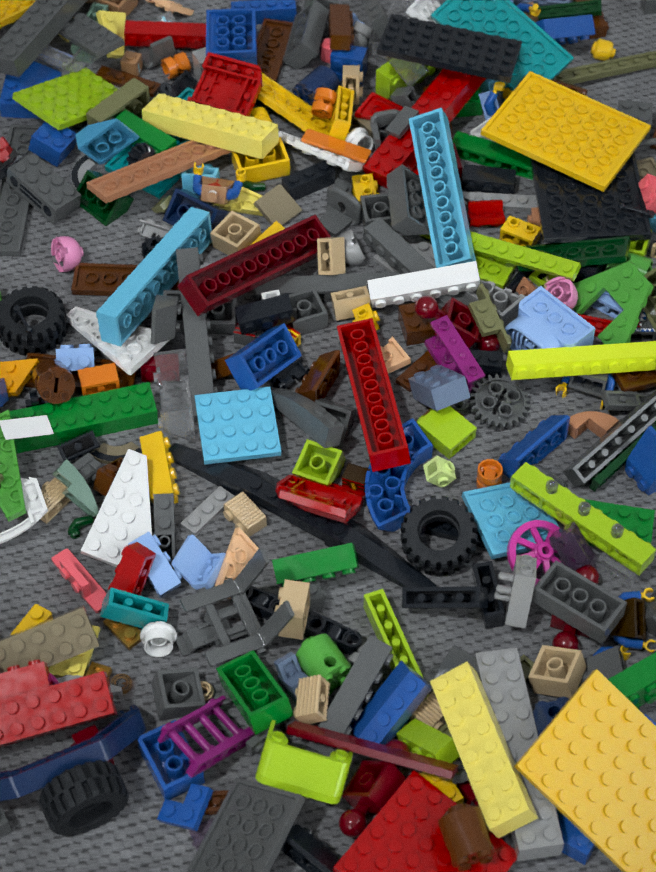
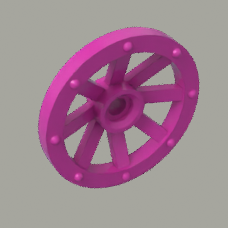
[507,520,574,587]

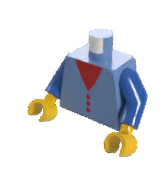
[479,81,513,120]

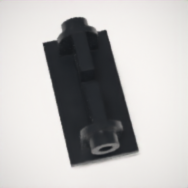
[272,357,310,389]

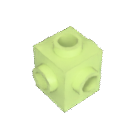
[423,456,456,487]

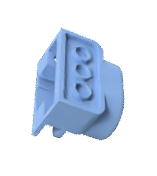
[505,286,595,351]

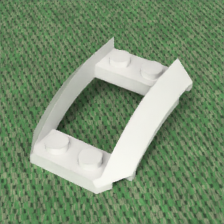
[0,477,48,544]

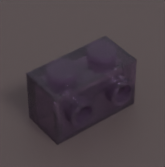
[549,522,595,570]

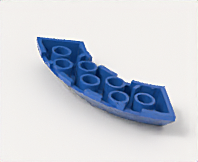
[365,418,433,532]

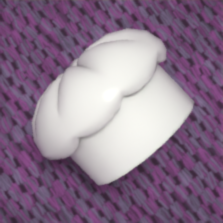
[345,127,373,151]
[140,621,177,657]

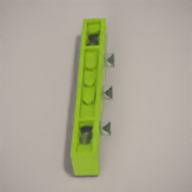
[510,462,656,576]

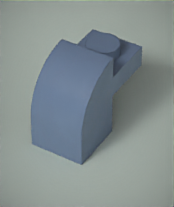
[274,652,309,702]

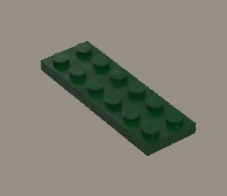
[518,236,631,272]

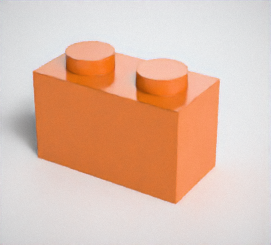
[78,363,120,396]

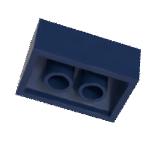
[163,188,227,230]

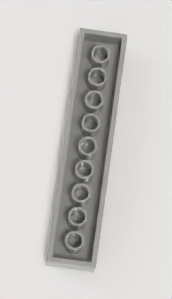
[474,648,564,861]

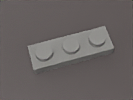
[180,486,234,537]

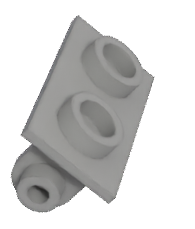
[137,219,172,239]

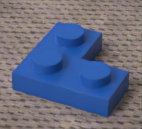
[157,783,213,831]

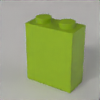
[416,406,477,459]

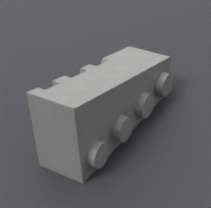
[461,277,526,328]

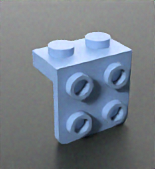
[56,344,97,371]
[172,535,226,590]

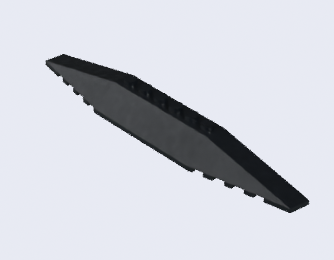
[169,443,437,587]

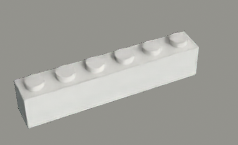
[367,261,480,308]

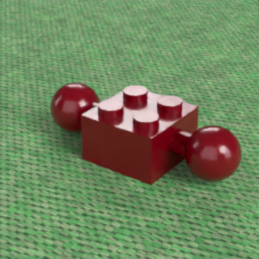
[414,295,500,351]
[550,564,599,650]
[339,739,410,838]

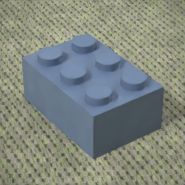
[408,365,470,411]

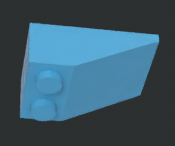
[75,118,139,165]

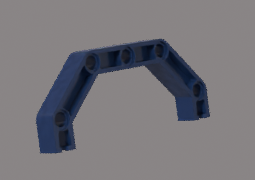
[0,704,147,801]

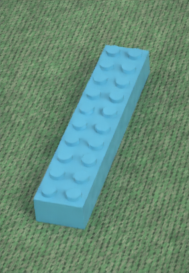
[409,108,476,268]
[96,207,212,347]

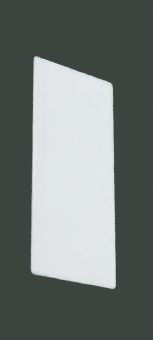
[0,415,54,440]

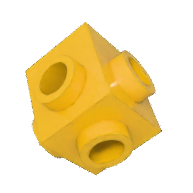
[352,303,380,330]

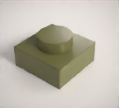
[151,195,172,213]

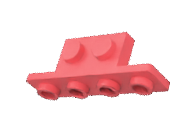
[51,548,107,613]

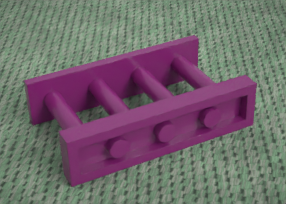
[424,315,485,399]
[157,695,255,778]

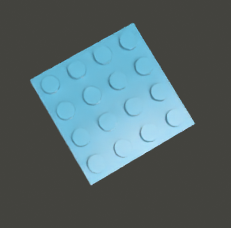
[194,387,281,465]
[461,482,561,559]

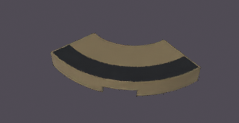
[91,441,142,464]

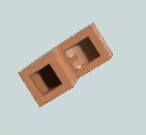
[568,411,619,439]

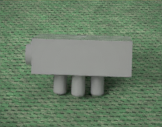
[494,555,537,628]

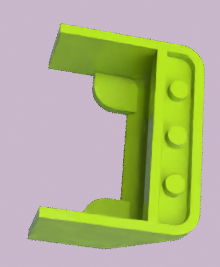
[255,720,353,804]

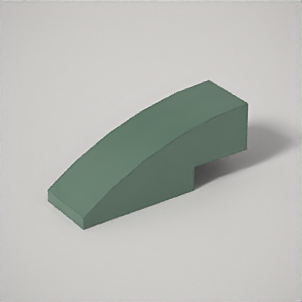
[52,459,99,518]

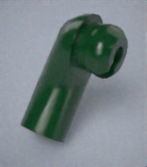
[242,180,266,191]
[68,515,93,539]

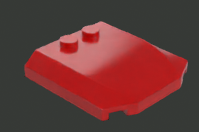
[187,52,263,117]
[275,475,366,523]

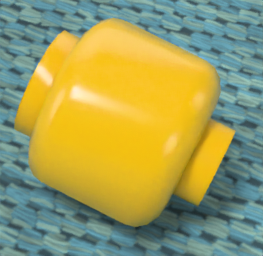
[590,38,616,61]

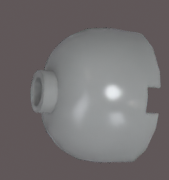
[339,229,367,266]

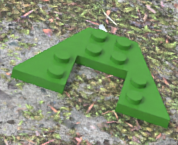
[574,261,654,344]

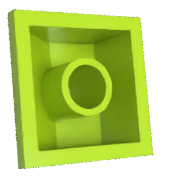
[292,439,346,486]

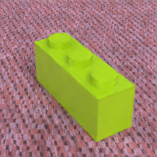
[396,718,459,763]

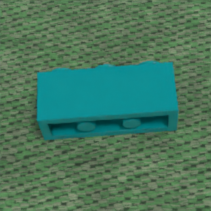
[100,588,169,629]

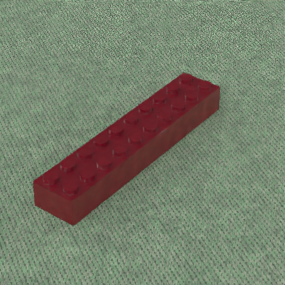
[177,214,331,316]

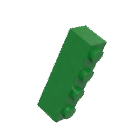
[114,110,177,154]

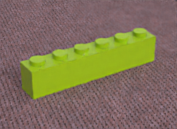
[363,589,429,702]

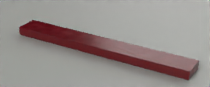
[286,721,459,779]

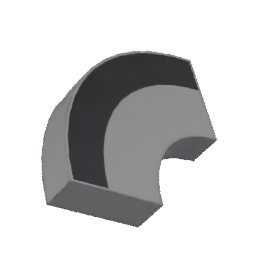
[71,155,96,190]

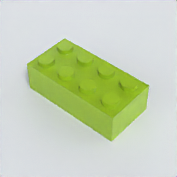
[375,58,436,101]

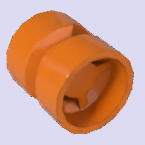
[161,52,191,79]
[311,87,337,119]
[476,459,503,489]

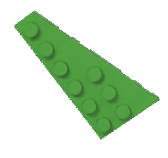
[0,409,26,522]

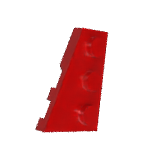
[355,92,403,120]

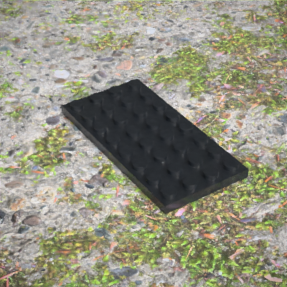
[377,14,522,83]

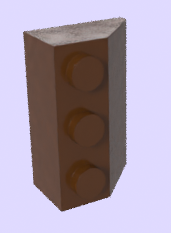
[295,350,340,402]

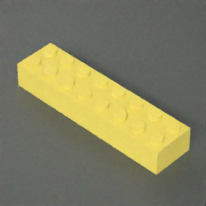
[142,94,279,159]
[430,662,538,838]

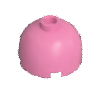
[51,236,83,272]
[545,276,578,309]

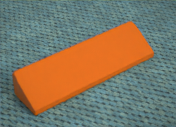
[301,129,371,164]

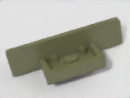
[468,283,512,353]

